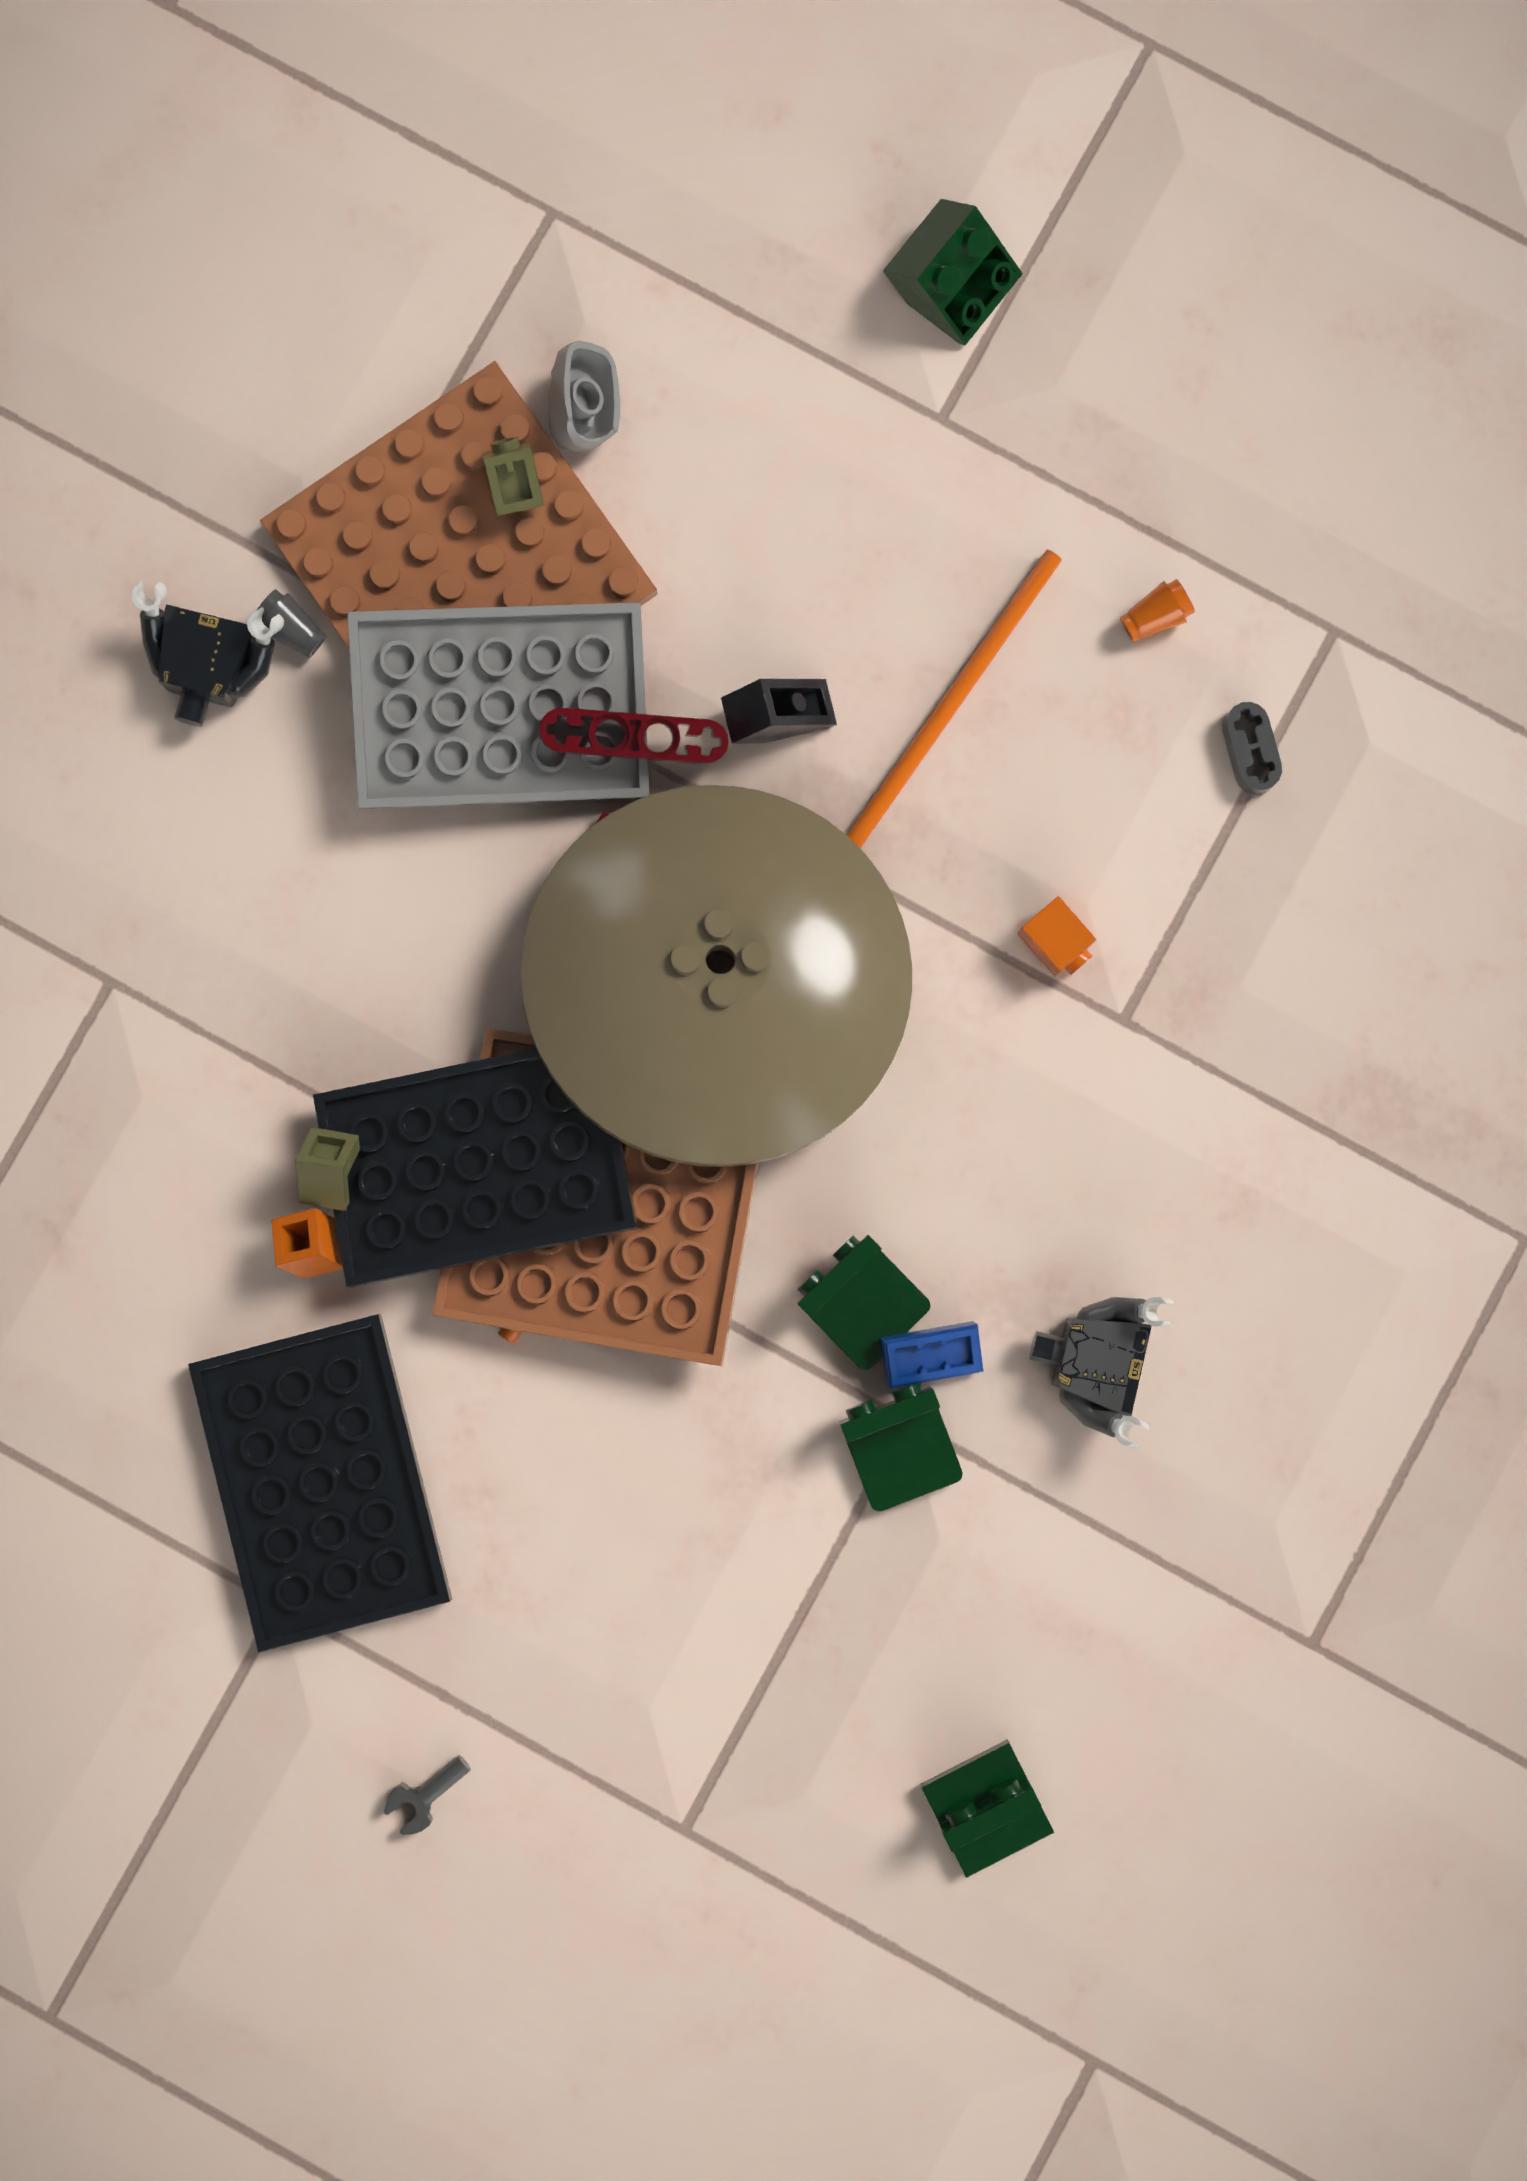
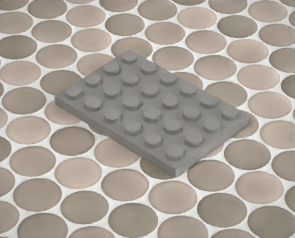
[347,602,650,809]

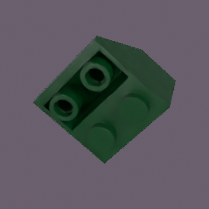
[883,199,1023,346]

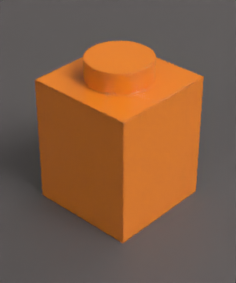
[1017,896,1097,977]
[271,1208,343,1279]

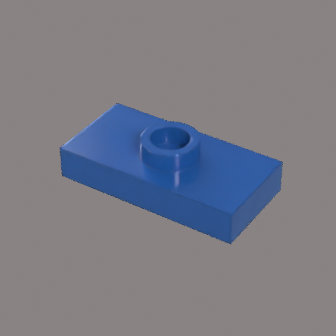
[879,1321,984,1389]

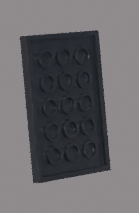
[313,1048,638,1288]
[188,1314,452,1653]

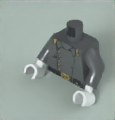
[1029,1297,1174,1449]

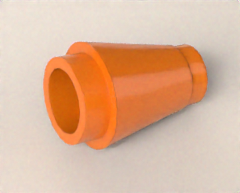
[1120,579,1195,642]

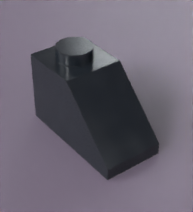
[721,679,837,744]

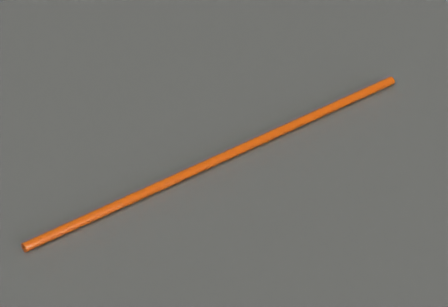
[498,550,1062,1345]

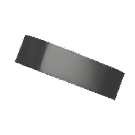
[1222,702,1282,795]

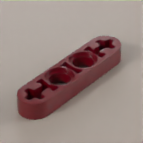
[539,708,729,764]

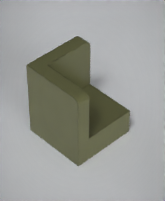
[295,1127,360,1211]

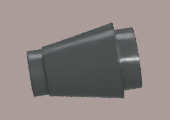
[257,589,327,658]

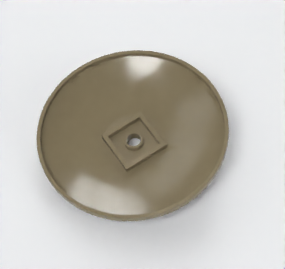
[521,785,912,1167]

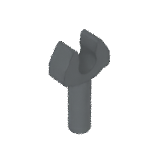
[384,1755,471,1835]

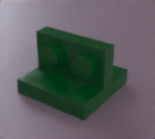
[920,1739,1055,1878]

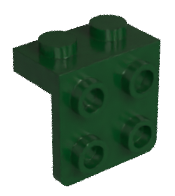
[797,1235,931,1370]
[839,1382,963,1511]

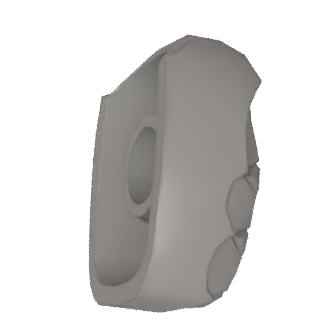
[548,341,620,452]

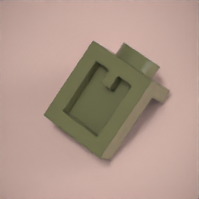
[483,437,544,516]

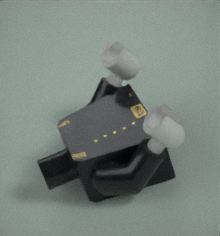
[131,580,284,727]

